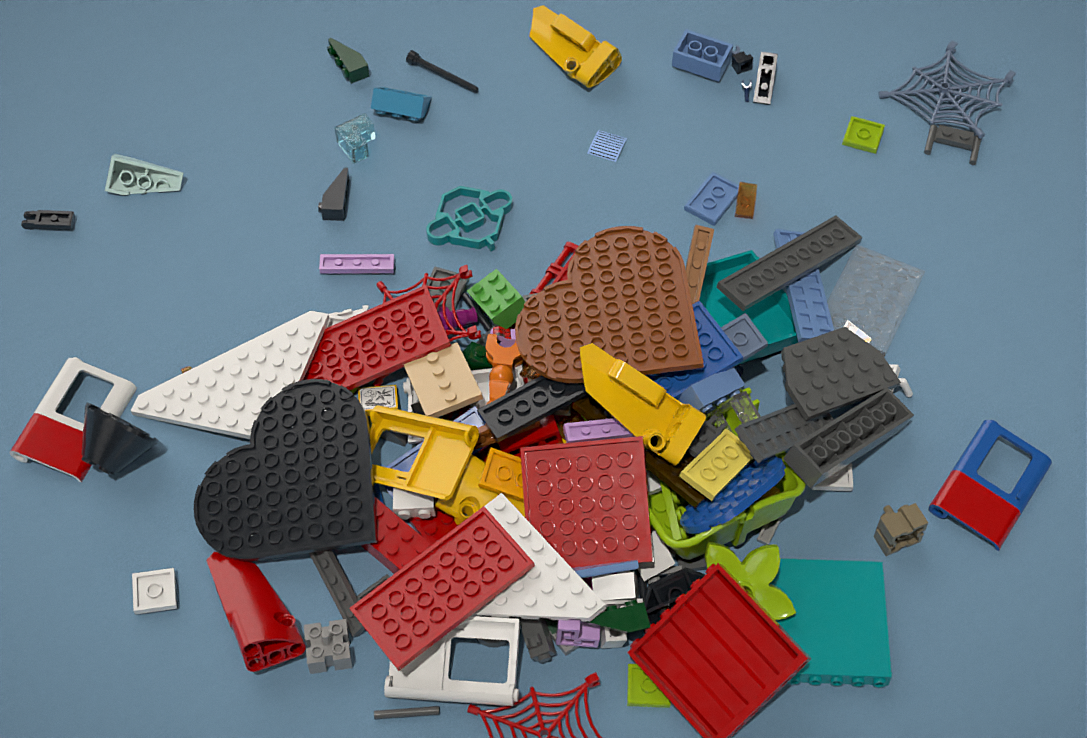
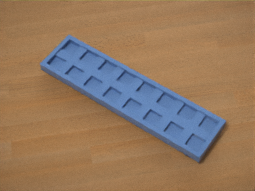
[773,229,834,342]

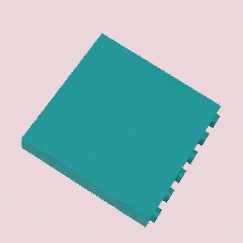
[769,558,892,688]

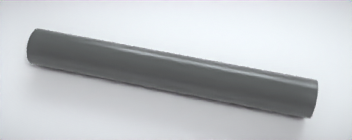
[374,706,439,719]

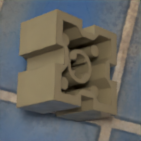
[874,503,928,556]

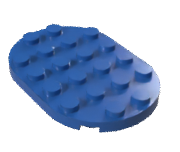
[680,456,786,534]

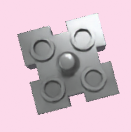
[304,619,352,674]

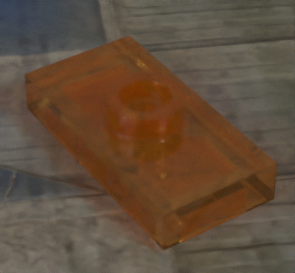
[735,182,757,219]

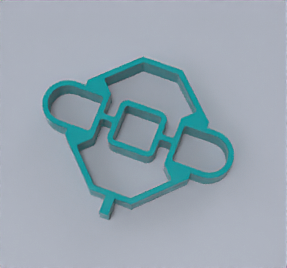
[426,186,512,252]

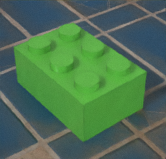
[467,269,525,329]

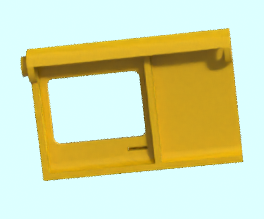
[370,405,479,500]

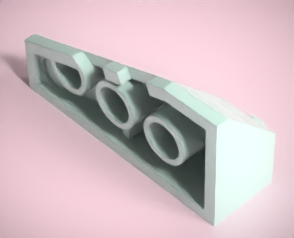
[105,154,183,195]

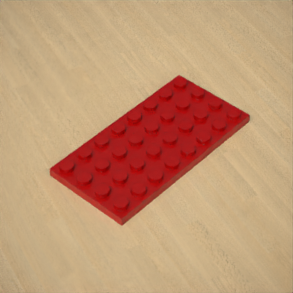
[303,285,451,390]
[349,506,535,671]

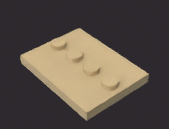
[404,343,483,418]

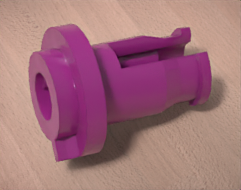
[438,306,477,336]

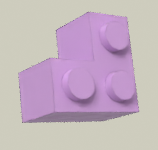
[556,619,600,648]

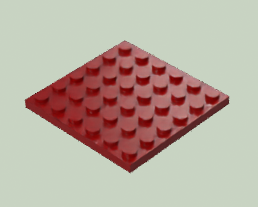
[520,436,654,568]

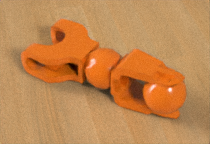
[486,334,524,405]

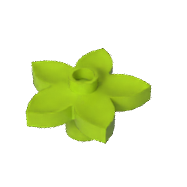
[705,542,796,620]

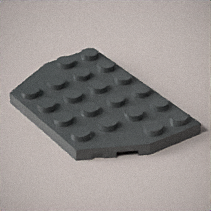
[781,327,901,421]

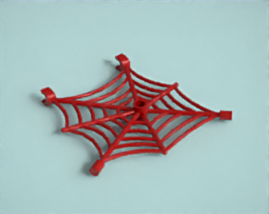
[372,265,482,387]
[467,672,602,738]

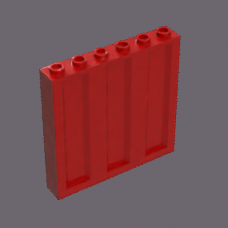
[627,563,811,738]

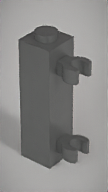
[518,617,557,663]

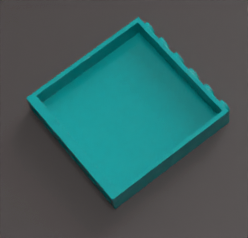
[699,250,799,366]

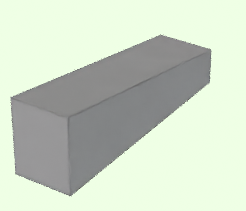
[757,515,784,545]

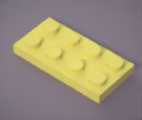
[679,429,754,501]

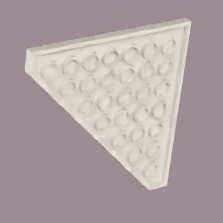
[131,311,330,439]
[471,493,606,621]

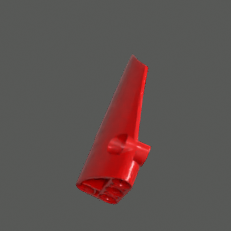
[206,552,306,672]

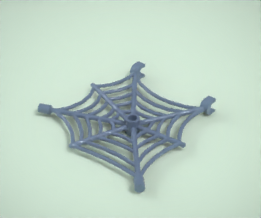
[879,40,1016,139]

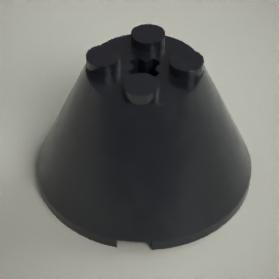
[81,402,159,475]

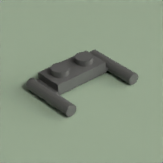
[924,125,982,165]

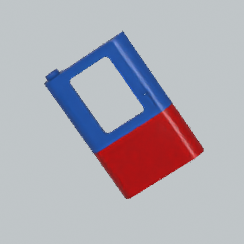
[929,420,1052,551]

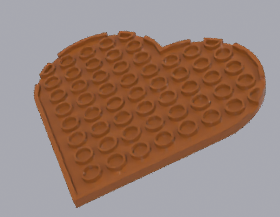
[515,226,704,383]

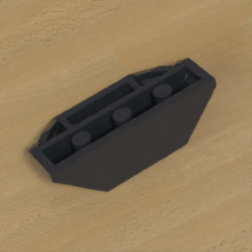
[643,567,705,625]

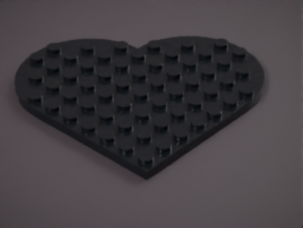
[193,379,378,561]

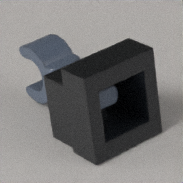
[731,45,753,74]

